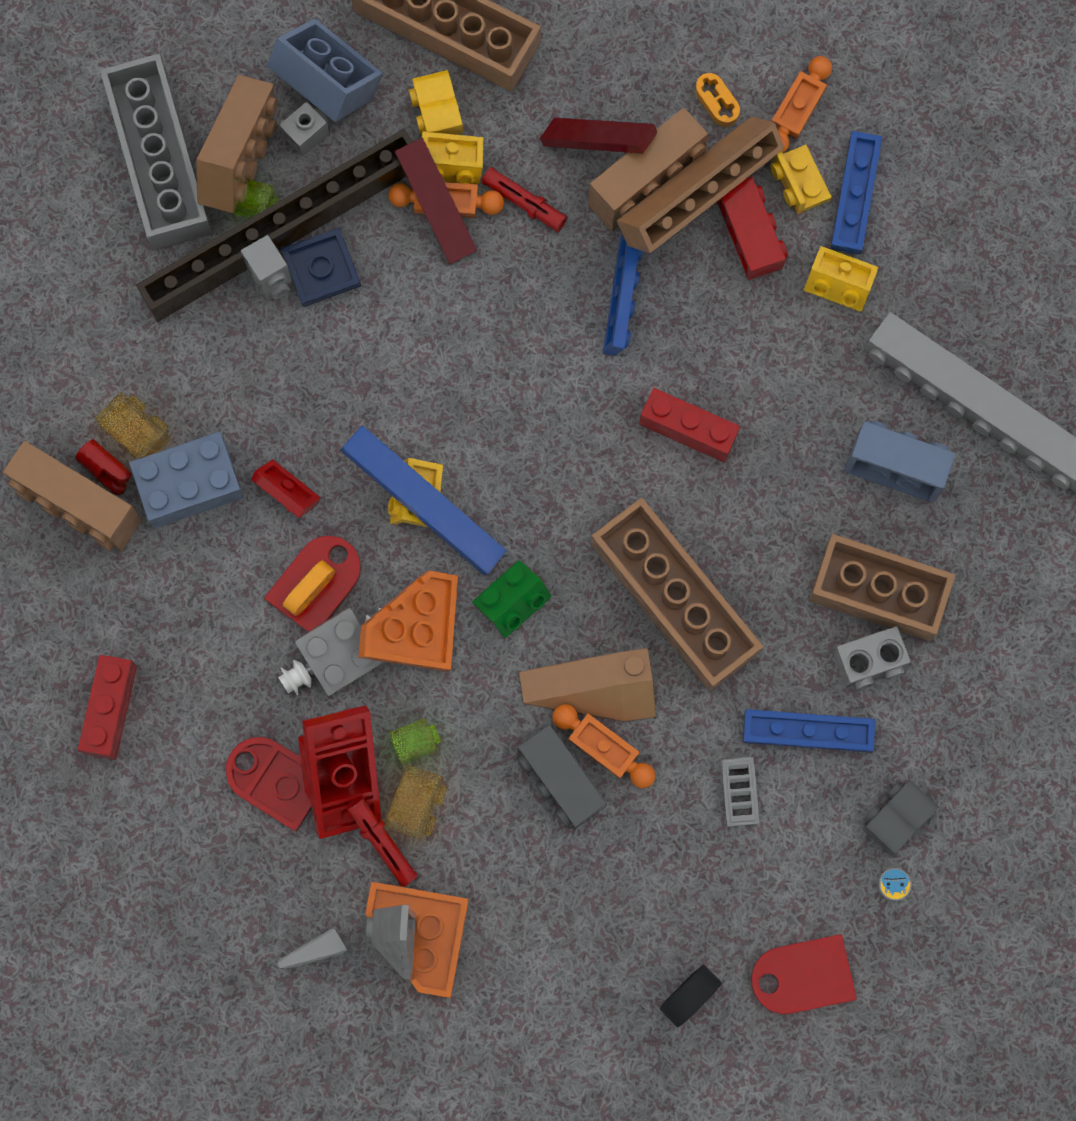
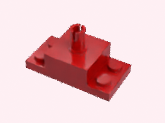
[298,705,381,839]

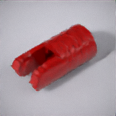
[75,439,132,495]

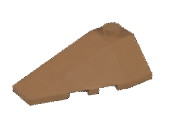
[519,648,656,722]

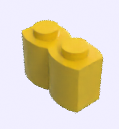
[408,70,464,135]

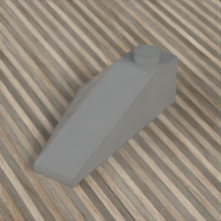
[366,905,416,980]

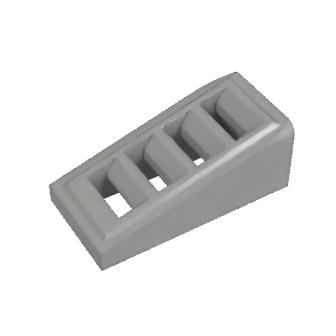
[720,757,760,827]
[277,928,349,969]

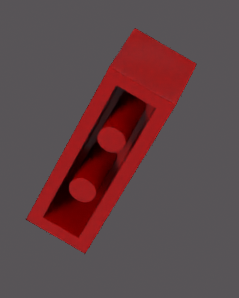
[717,177,788,280]
[639,388,740,463]
[78,655,137,760]

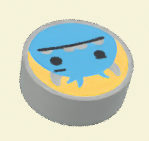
[877,868,912,901]

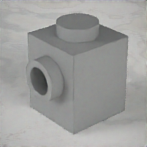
[279,102,329,157]

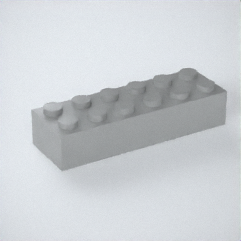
[100,53,213,250]

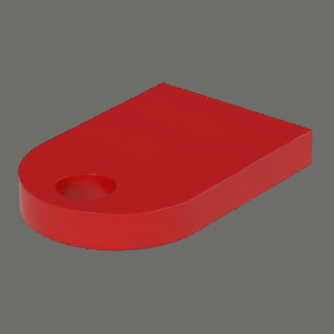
[264,536,361,632]
[226,737,312,832]
[751,934,857,1014]

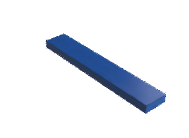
[340,425,507,576]

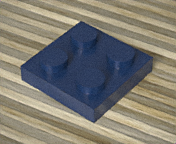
[281,228,361,307]

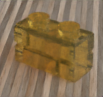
[95,392,171,459]
[384,765,448,841]

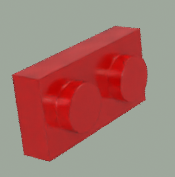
[251,459,321,518]

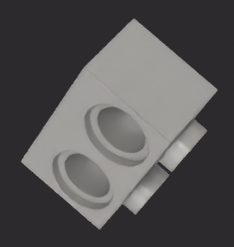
[241,235,293,300]
[833,626,911,690]

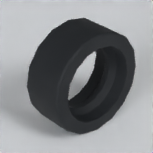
[660,964,722,1027]

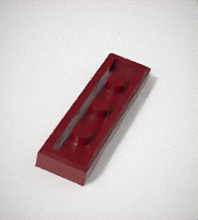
[540,117,657,154]
[394,137,477,264]

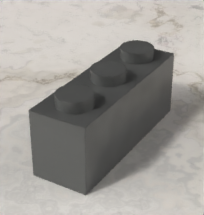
[516,724,607,830]

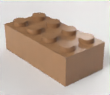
[196,74,278,213]
[588,107,708,232]
[3,441,142,551]
[808,534,956,641]

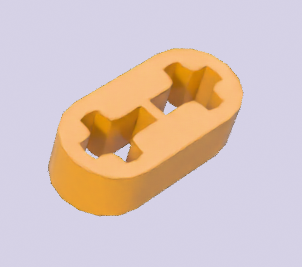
[695,73,740,127]
[283,560,336,616]

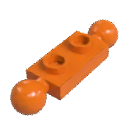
[772,56,832,153]
[388,182,504,218]
[552,704,656,789]

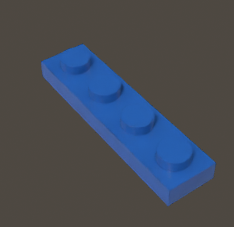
[830,131,882,254]
[603,235,643,356]
[743,709,875,753]

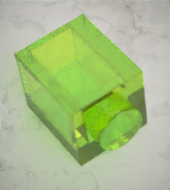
[232,180,279,218]
[389,718,441,766]

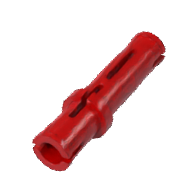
[481,167,568,233]
[345,796,417,887]

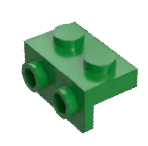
[472,560,551,638]

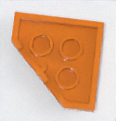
[358,571,458,671]
[365,882,469,998]

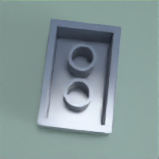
[267,18,383,122]
[844,421,956,503]
[129,431,244,529]

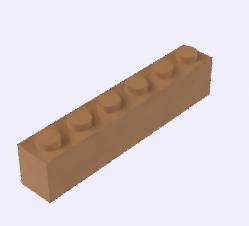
[617,117,785,253]

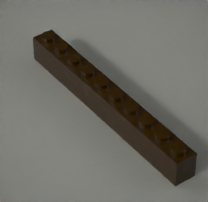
[136,129,413,322]

